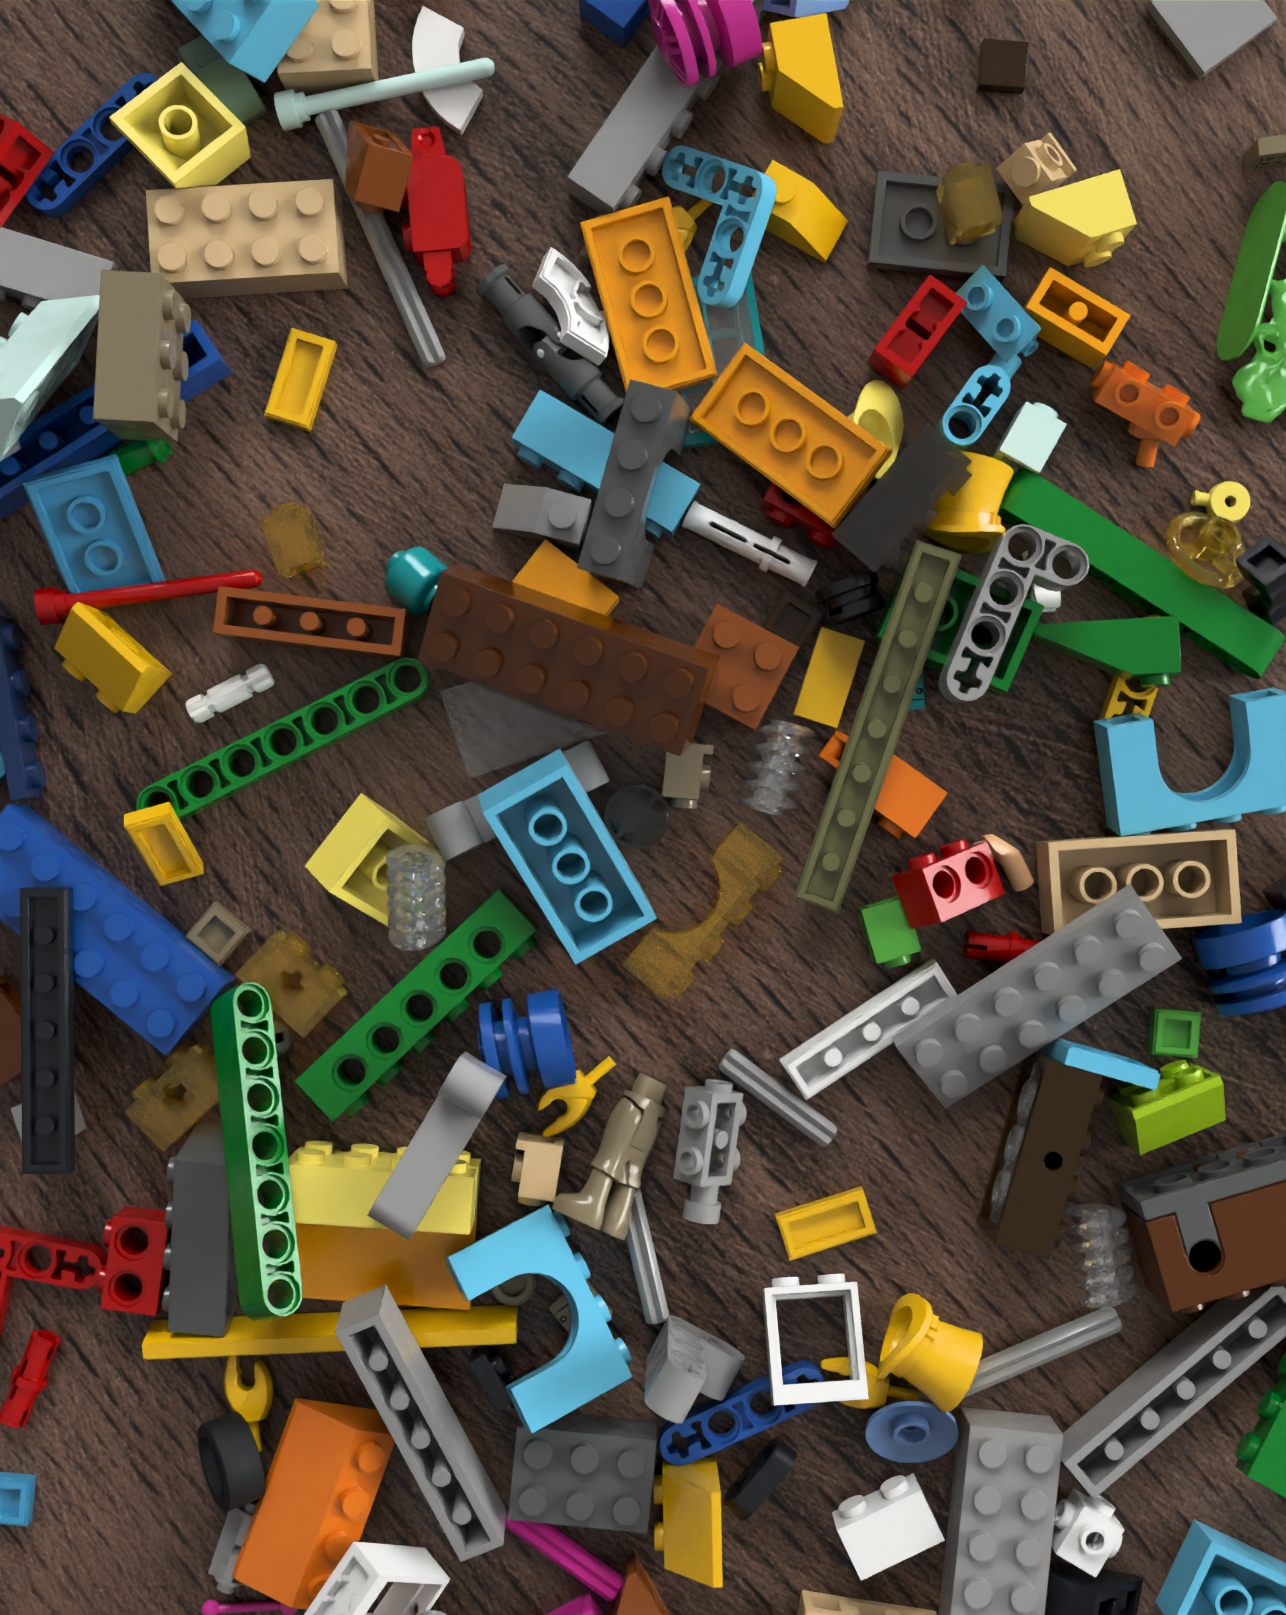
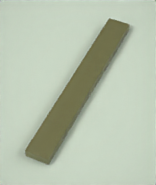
[794,540,962,913]

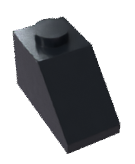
[1045,1563,1143,1615]

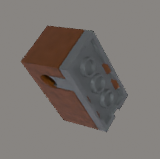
[1115,1133,1286,1314]

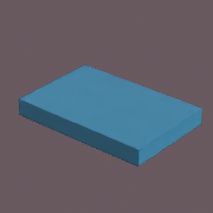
[23,454,166,594]

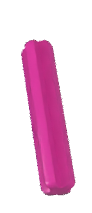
[505,1510,622,1601]

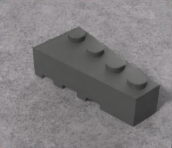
[162,1121,237,1337]

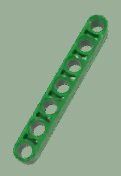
[997,469,1286,679]
[136,657,433,822]
[210,982,302,1321]

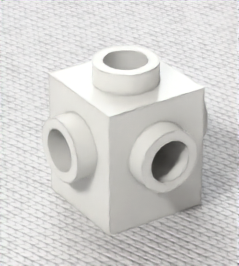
[1052,1488,1125,1578]

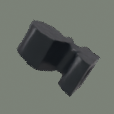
[1235,535,1286,626]

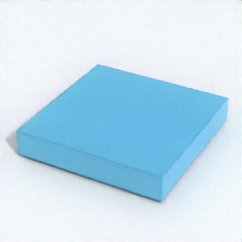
[1043,1038,1161,1090]

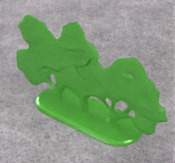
[1216,181,1286,423]

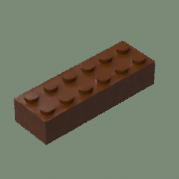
[418,563,720,756]

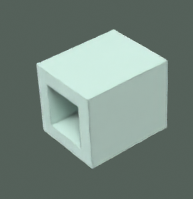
[991,401,1067,475]

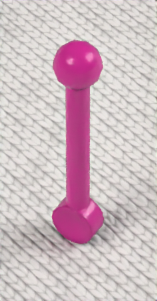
[202,1599,297,1615]

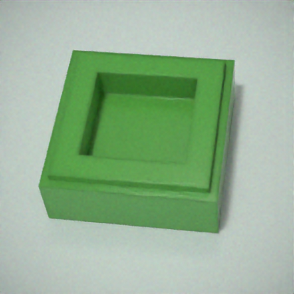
[1147,1007,1201,1058]

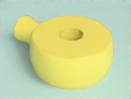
[1190,481,1250,524]

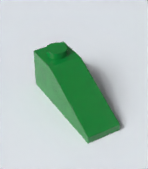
[1034,616,1181,688]

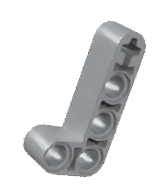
[938,524,1089,704]
[424,740,610,862]
[367,1052,507,1240]
[644,1315,745,1424]

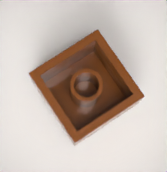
[694,604,799,732]

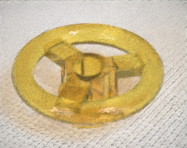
[1166,511,1246,588]

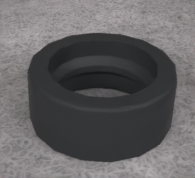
[197,1411,264,1512]

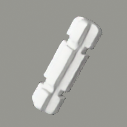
[185,664,274,723]

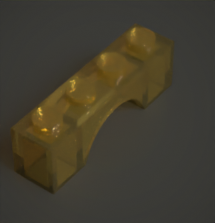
[622,821,783,1000]

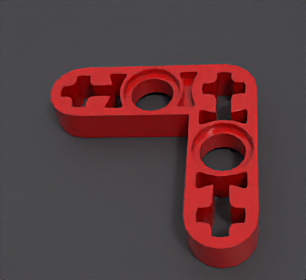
[0,1226,107,1341]

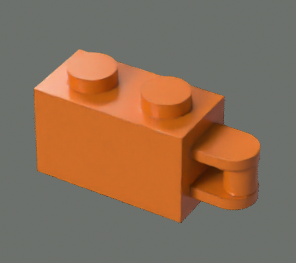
[818,730,948,840]

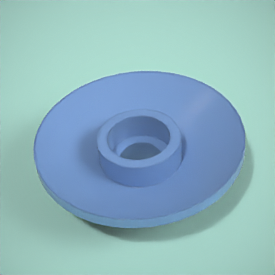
[865,1401,959,1463]

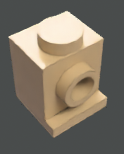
[996,132,1077,205]
[511,1132,565,1206]

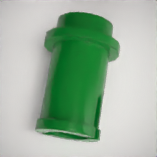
[109,440,173,477]

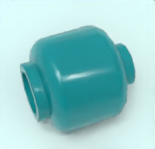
[385,546,449,616]

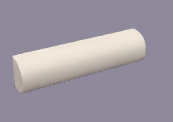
[779,958,957,1100]

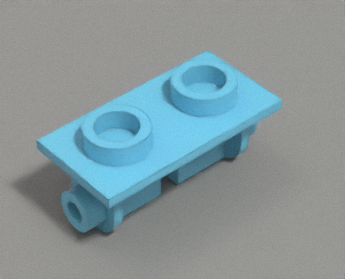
[956,265,1041,364]

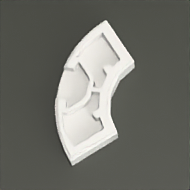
[412,6,483,136]
[532,247,609,366]

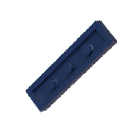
[0,615,46,801]

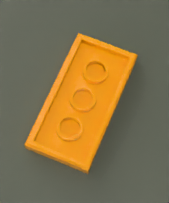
[580,196,718,392]
[689,342,893,529]
[295,1215,478,1310]

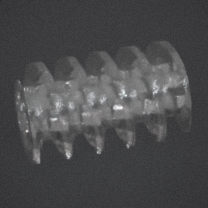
[738,718,815,819]
[386,844,447,951]
[1066,1204,1136,1308]

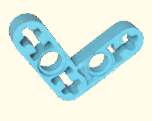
[662,145,777,309]

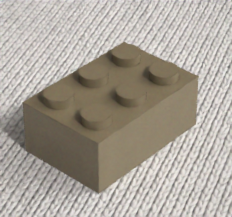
[93,270,191,442]

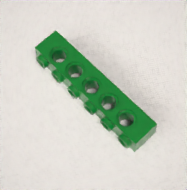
[295,887,539,1122]

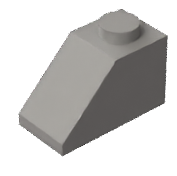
[492,483,592,553]

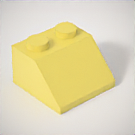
[109,62,251,188]
[1010,169,1137,267]
[305,793,444,928]

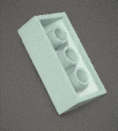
[0,295,100,462]

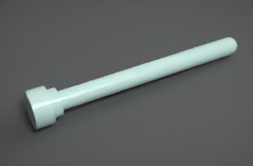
[274,58,495,131]

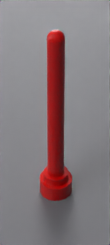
[34,569,263,626]

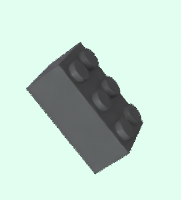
[508,1413,657,1534]

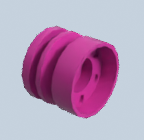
[648,0,762,88]

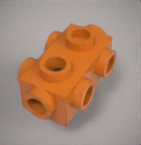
[1090,360,1201,467]

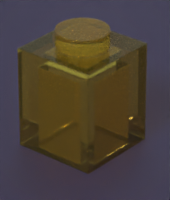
[936,162,1003,245]
[260,502,329,578]

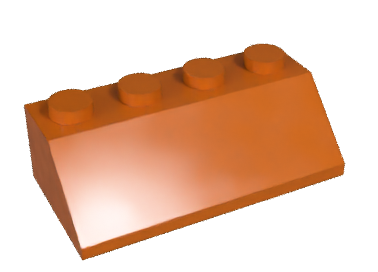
[232,1398,395,1609]

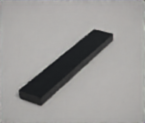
[20,887,75,1174]

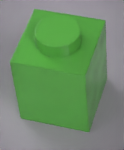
[856,895,921,969]

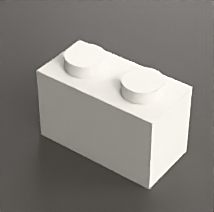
[832,1473,945,1581]

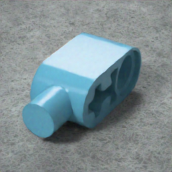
[934,352,1022,452]

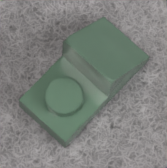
[178,35,267,126]

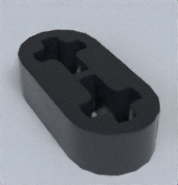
[723,1436,797,1521]

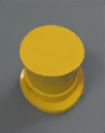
[915,451,1014,554]
[877,1293,983,1413]

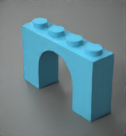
[1093,687,1286,837]
[444,1204,633,1433]

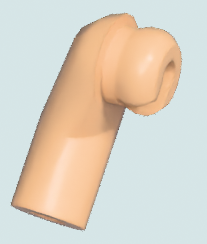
[972,834,1034,891]

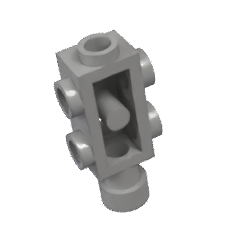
[673,1079,747,1224]

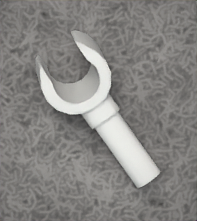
[1022,551,1061,613]

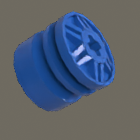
[1192,908,1286,1016]
[477,988,577,1100]

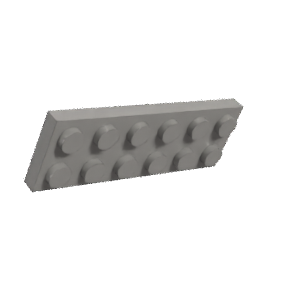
[893,884,1182,1109]

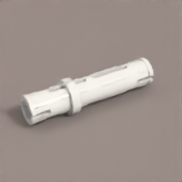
[682,500,818,588]

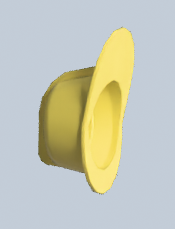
[847,380,904,482]

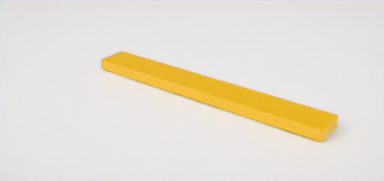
[142,1305,519,1360]

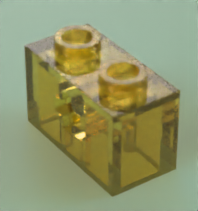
[235,930,349,1038]
[125,1041,219,1152]

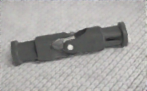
[476,264,625,427]

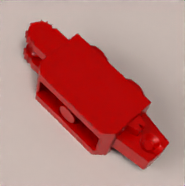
[401,127,472,299]

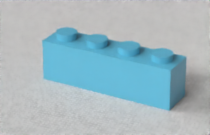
[511,390,700,539]

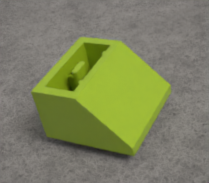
[1107,1060,1226,1155]

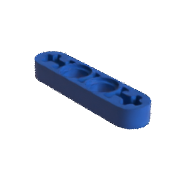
[26,73,159,218]
[659,1360,825,1466]

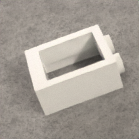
[762,1274,869,1406]
[304,1541,451,1615]

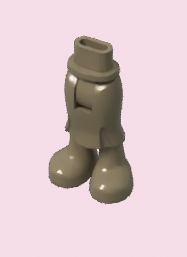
[551,1073,668,1241]

